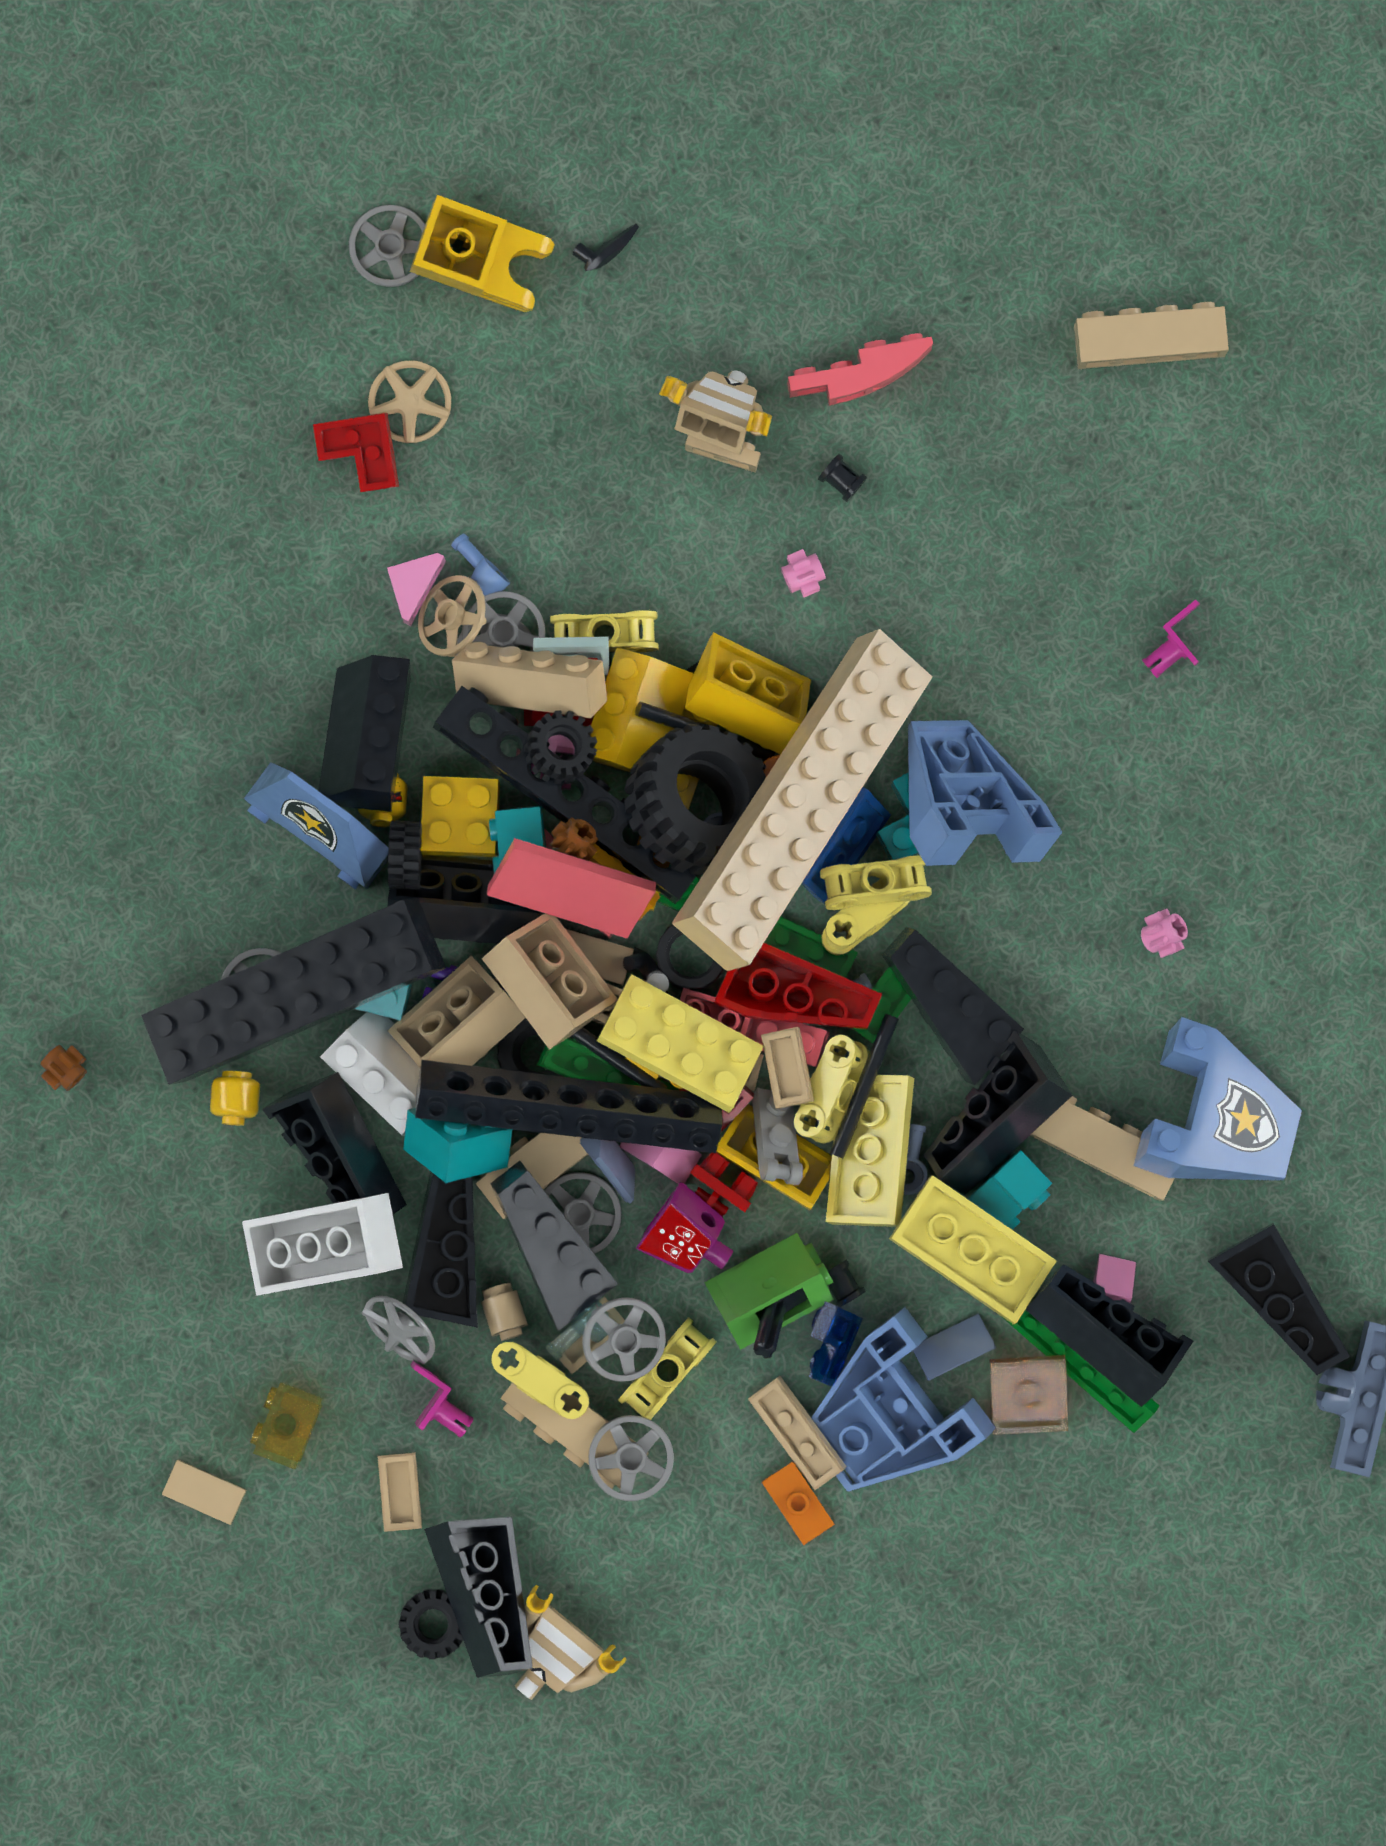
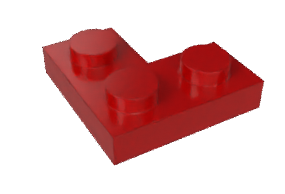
[313,413,399,492]

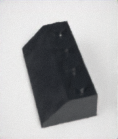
[318,655,411,812]
[387,854,540,944]

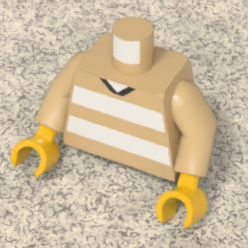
[659,371,772,455]
[514,1585,626,1700]

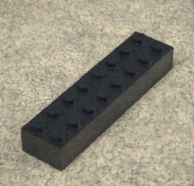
[141,898,446,1085]

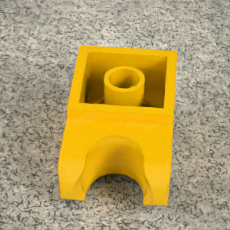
[409,195,555,312]

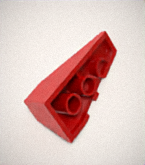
[714,943,882,1029]

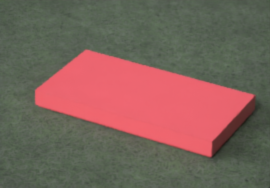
[487,838,656,938]

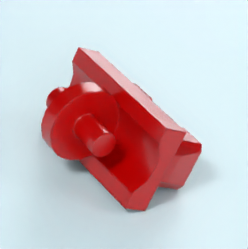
[690,1153,758,1217]

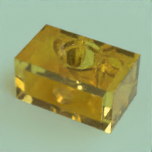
[250,1382,325,1470]

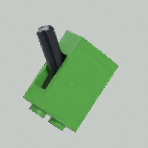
[704,1233,834,1359]

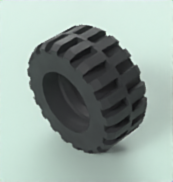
[624,724,766,875]

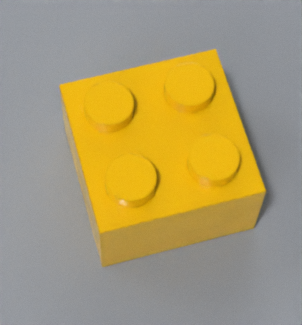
[420,776,500,857]

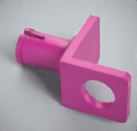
[1142,600,1200,678]
[410,1361,474,1438]

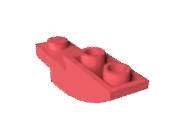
[787,333,933,406]
[680,988,830,1068]

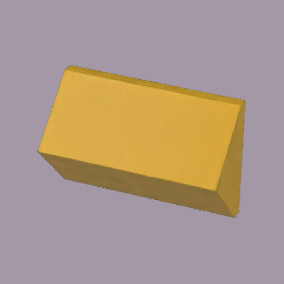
[716,1104,832,1210]

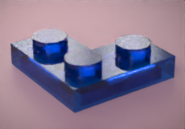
[808,1301,863,1387]

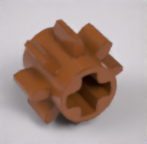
[550,817,598,861]
[40,1045,87,1091]

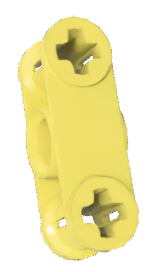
[550,611,659,653]
[820,855,932,910]
[821,879,910,955]
[794,1035,869,1144]
[618,1317,717,1420]
[492,1342,589,1419]

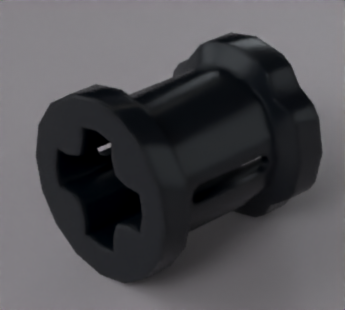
[818,454,867,502]
[828,1259,866,1309]

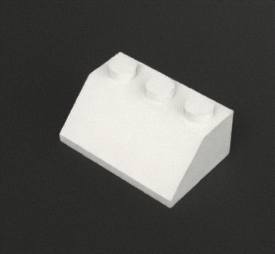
[320,1012,420,1136]

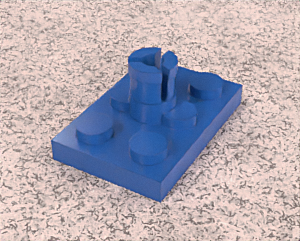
[801,787,891,904]

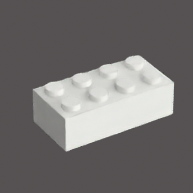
[242,1193,403,1296]

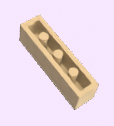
[1074,302,1229,369]
[452,642,607,718]
[1030,1096,1175,1201]
[476,1133,588,1220]
[501,1383,649,1489]

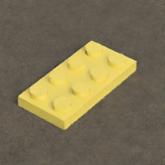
[596,974,764,1113]
[826,1075,914,1227]
[889,1175,1057,1324]

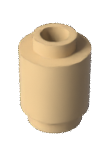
[481,1283,528,1341]

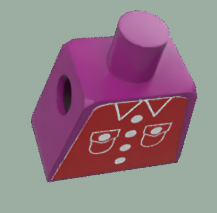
[636,1182,733,1273]

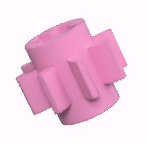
[781,549,826,598]
[1141,909,1188,958]

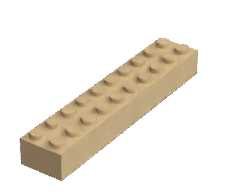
[672,629,932,971]

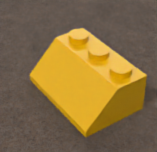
[685,632,811,755]
[590,647,693,772]

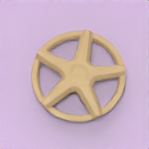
[368,361,452,443]
[418,575,487,657]

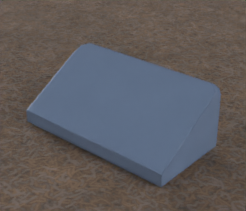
[580,1138,635,1204]
[913,1314,996,1381]

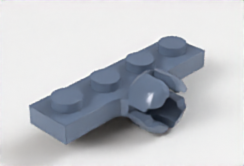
[1316,1321,1386,1477]

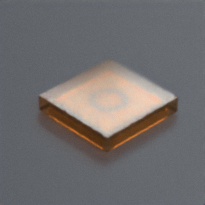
[989,1355,1068,1435]

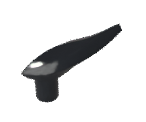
[573,223,639,271]
[623,947,668,994]

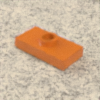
[762,1461,835,1546]

